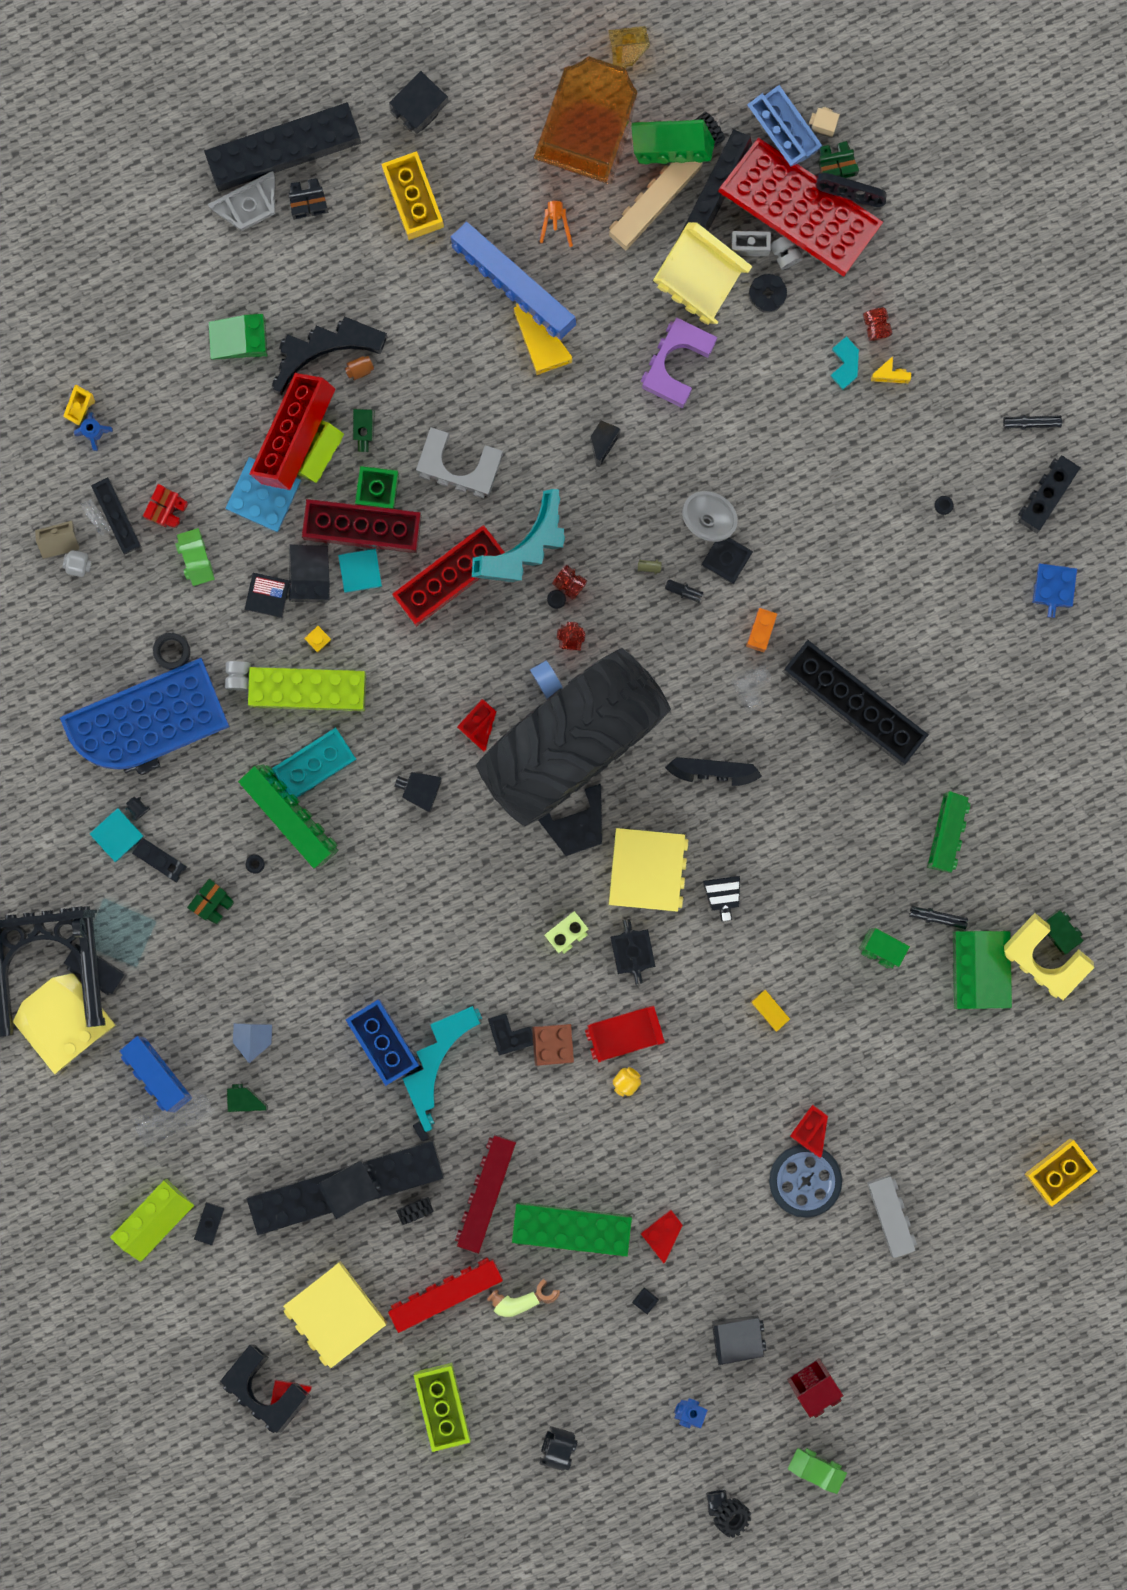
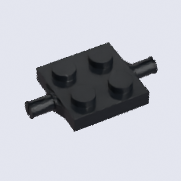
[610,919,656,985]

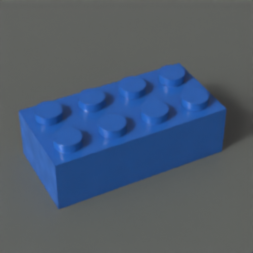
[345,999,420,1086]
[120,1036,193,1113]

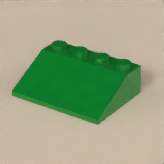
[953,931,1012,1009]

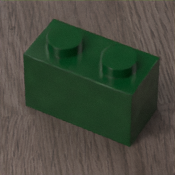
[1044,910,1084,955]

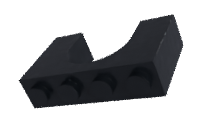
[220,1345,311,1433]

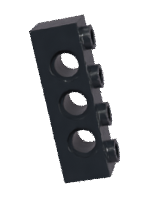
[1018,455,1081,534]

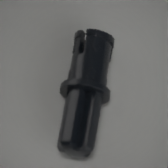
[665,579,703,603]

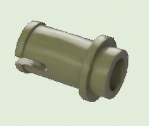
[638,559,662,575]

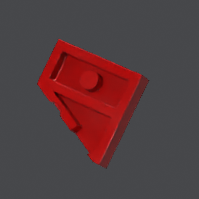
[640,1209,683,1263]

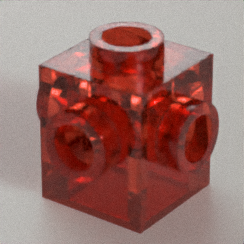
[557,621,585,651]

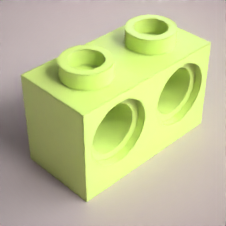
[544,911,588,954]

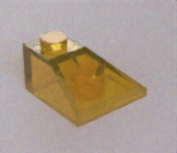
[608,26,650,69]

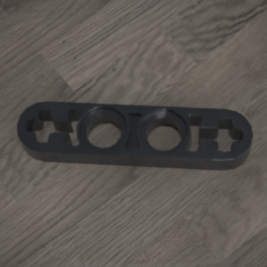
[816,173,887,207]

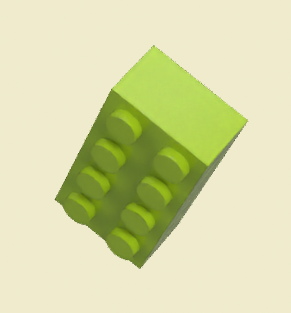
[413,1363,471,1452]

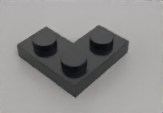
[488,1013,533,1056]

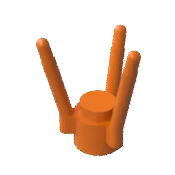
[540,201,573,247]

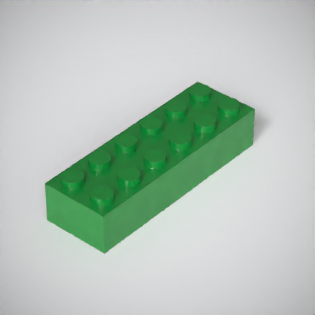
[238,764,339,869]
[512,1202,632,1257]

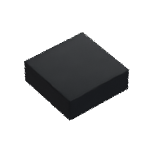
[413,1121,429,1141]
[632,1287,659,1315]

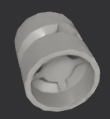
[770,236,803,270]
[225,661,251,691]

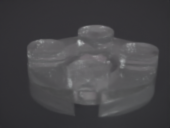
[81,498,111,536]

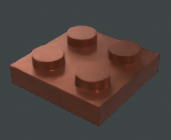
[532,1024,574,1066]

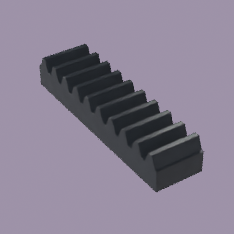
[91,477,142,555]

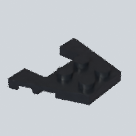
[538,784,602,856]

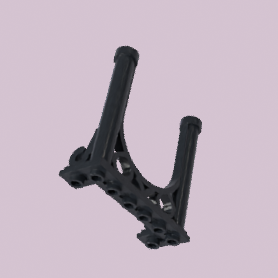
[0,906,106,1037]

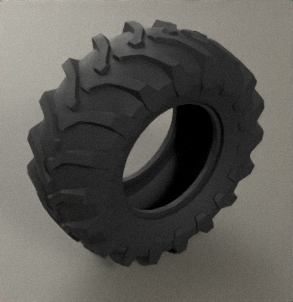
[476,648,671,827]

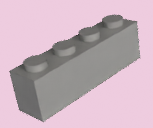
[867,1175,917,1258]

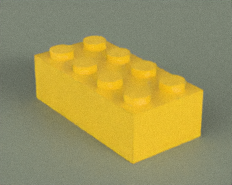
[381,151,444,240]

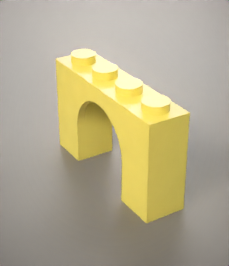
[1004,913,1094,1000]

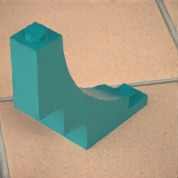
[403,1006,483,1132]

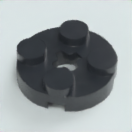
[749,274,787,313]

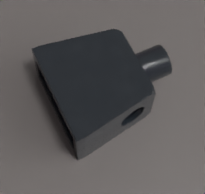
[394,772,442,813]

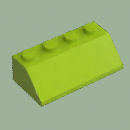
[110,1179,194,1262]

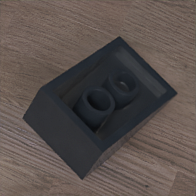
[289,544,330,603]

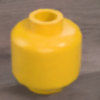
[613,1067,641,1096]

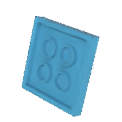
[225,457,301,533]

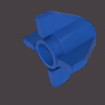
[74,412,113,451]

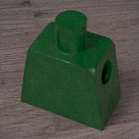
[353,409,375,452]

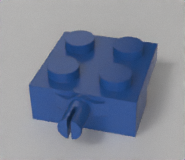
[1032,563,1077,618]

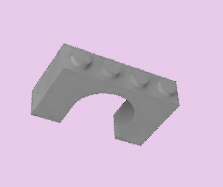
[416,427,503,498]

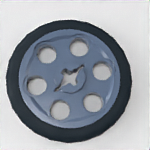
[769,1145,842,1218]

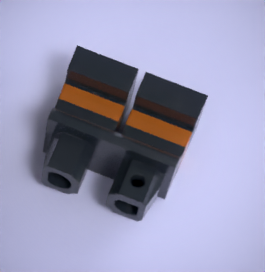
[289,178,329,220]

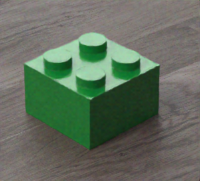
[355,466,399,509]

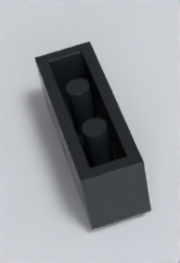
[64,944,127,995]

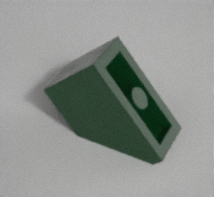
[227,1084,268,1112]

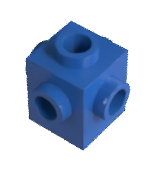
[674,1398,708,1429]

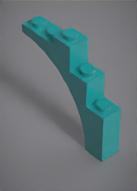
[472,489,565,582]

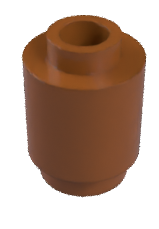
[344,356,374,381]

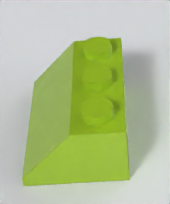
[298,420,344,483]

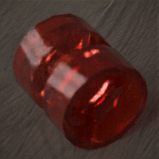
[863,307,893,341]
[552,565,588,600]

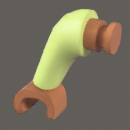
[487,1279,560,1317]

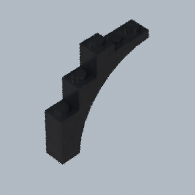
[272,316,388,396]

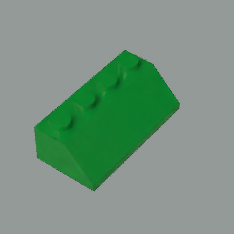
[631,120,715,164]
[927,791,971,873]

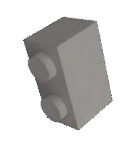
[731,231,771,256]

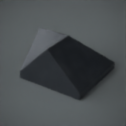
[590,421,621,467]

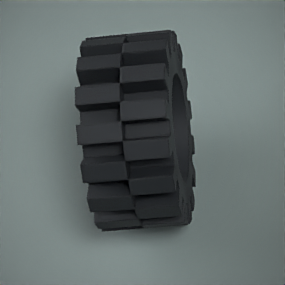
[694,112,725,148]
[396,1197,434,1225]
[713,1498,751,1538]

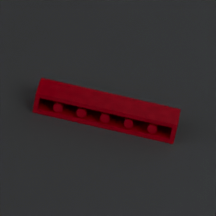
[455,1134,516,1254]

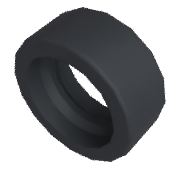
[153,632,190,670]

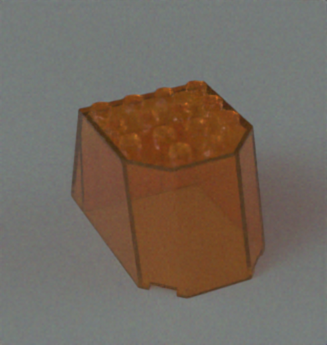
[533,56,638,184]

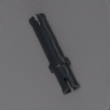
[1003,415,1062,430]
[909,905,968,930]

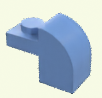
[530,660,563,699]

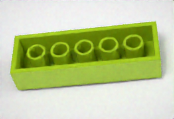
[248,667,366,711]

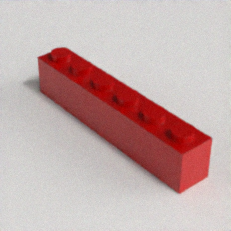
[388,1257,503,1333]

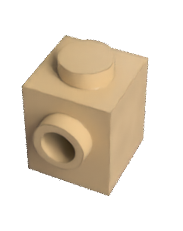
[809,107,840,137]

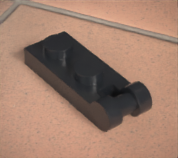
[132,837,187,883]

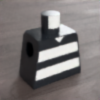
[702,876,740,921]

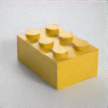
[1024,1139,1097,1207]

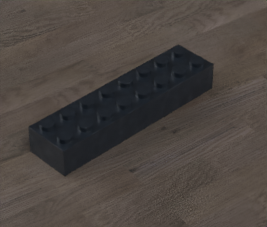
[204,102,362,192]
[782,640,929,766]

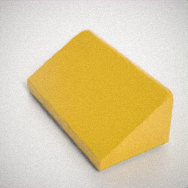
[751,990,790,1032]

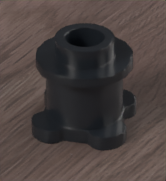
[125,796,150,821]

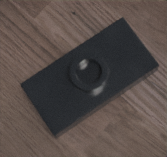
[194,1202,225,1245]

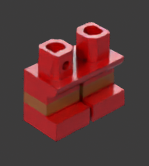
[143,484,188,528]

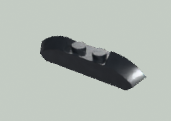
[665,757,762,786]

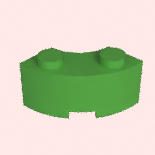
[175,528,215,586]
[788,1448,847,1494]

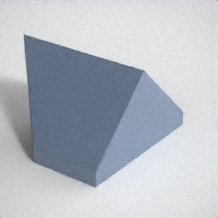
[233,1023,272,1063]

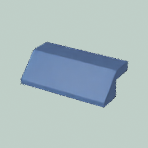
[747,85,822,166]

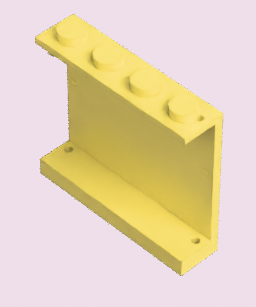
[653,222,752,325]

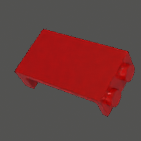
[585,1005,665,1063]

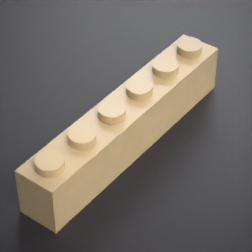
[609,162,702,251]

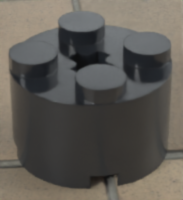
[540,1426,578,1471]

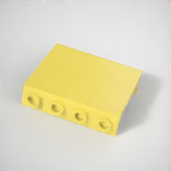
[609,828,688,912]
[283,1261,387,1368]

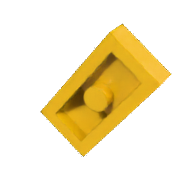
[871,356,911,384]
[63,385,95,426]

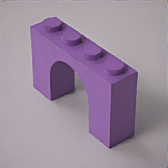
[641,317,717,408]

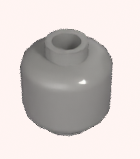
[62,550,92,577]

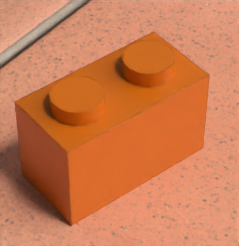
[746,608,777,652]

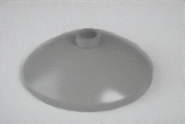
[682,491,738,542]

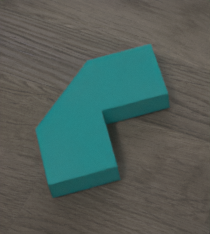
[830,336,859,390]

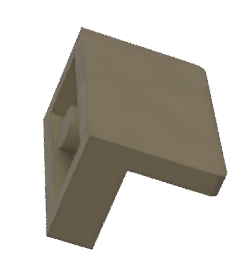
[35,521,79,559]

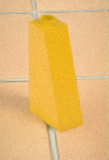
[514,304,572,375]

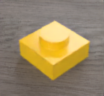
[304,626,331,653]

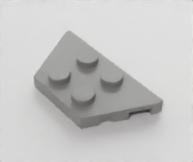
[208,171,275,231]

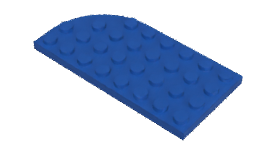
[60,658,230,769]

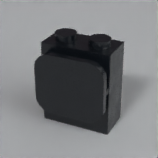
[389,71,449,134]

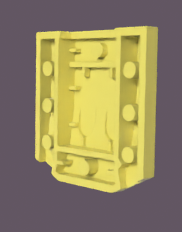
[13,973,116,1074]

